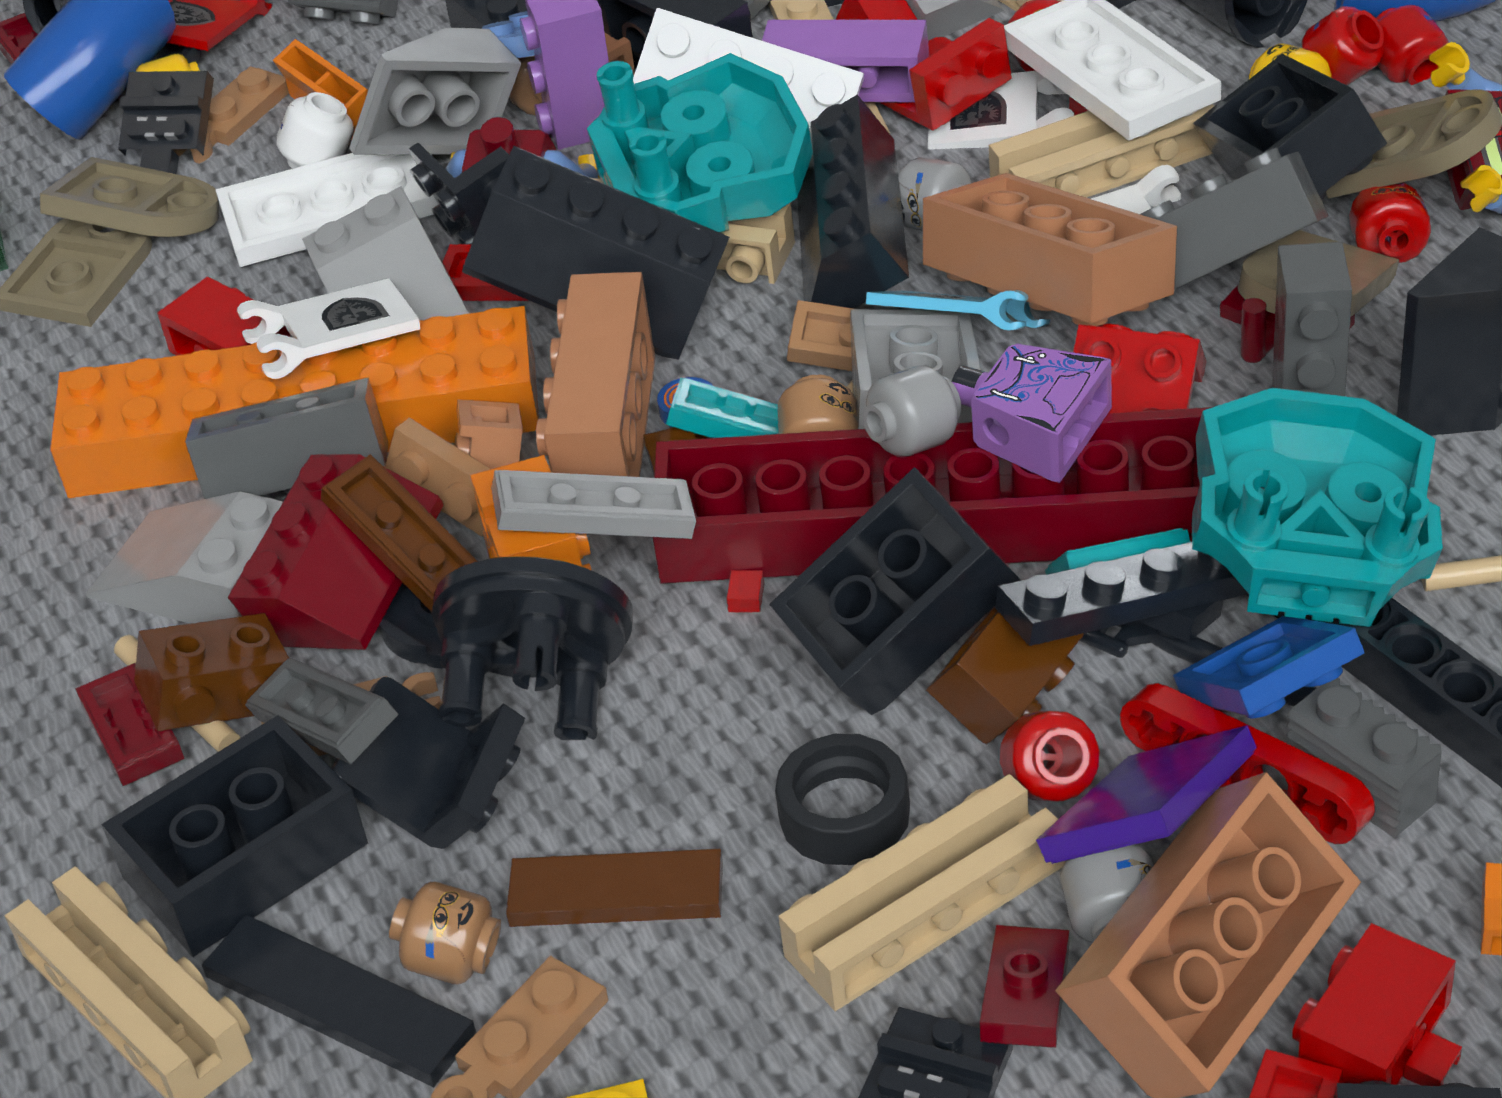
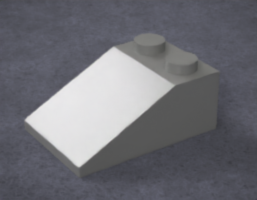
[349,28,521,155]
[302,186,469,321]
[850,309,981,429]
[86,491,283,624]

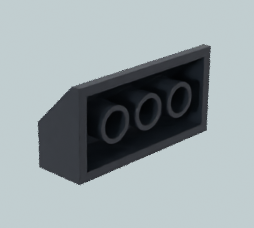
[797,94,909,308]
[462,146,730,360]

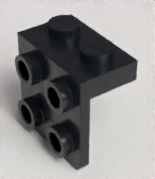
[409,142,509,244]
[331,677,525,849]

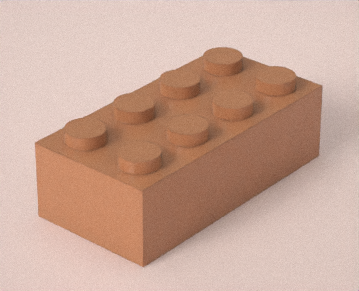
[923,173,1177,326]
[536,272,656,477]
[1055,772,1361,1098]

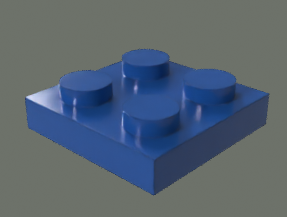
[1173,616,1365,718]

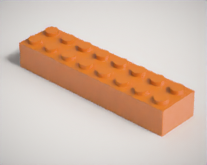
[50,306,539,498]

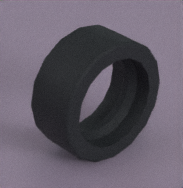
[775,733,910,865]

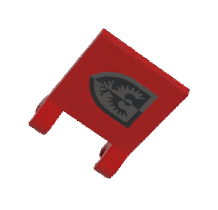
[167,0,273,51]

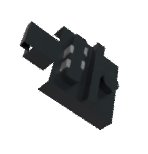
[118,71,214,174]
[858,1007,1013,1098]

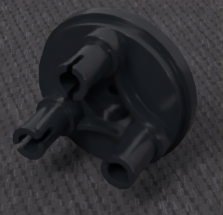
[432,557,633,740]

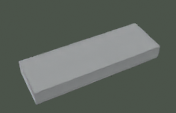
[491,470,696,539]

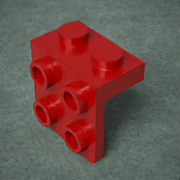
[879,18,1012,131]
[1073,324,1206,414]

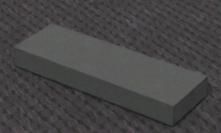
[245,658,399,764]

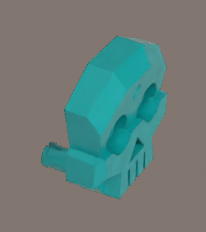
[587,53,813,232]
[1192,388,1443,627]

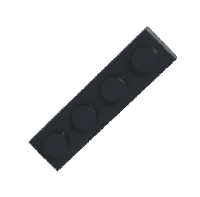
[995,542,1248,646]

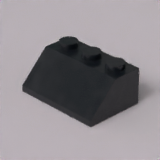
[1397,227,1502,436]

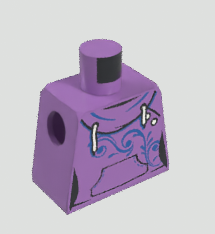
[951,344,1112,483]

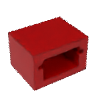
[727,570,764,612]
[1404,1030,1462,1086]

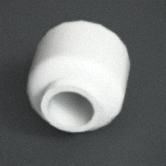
[277,92,354,169]

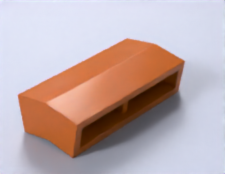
[273,39,368,140]

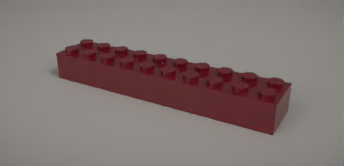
[653,407,1264,583]

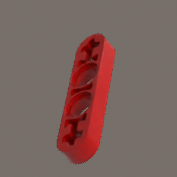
[1120,683,1375,844]

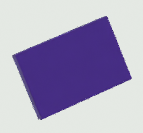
[1036,725,1257,864]

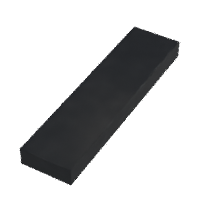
[201,914,476,1088]

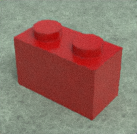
[157,276,290,356]
[1292,923,1456,1085]

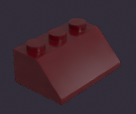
[227,454,444,650]

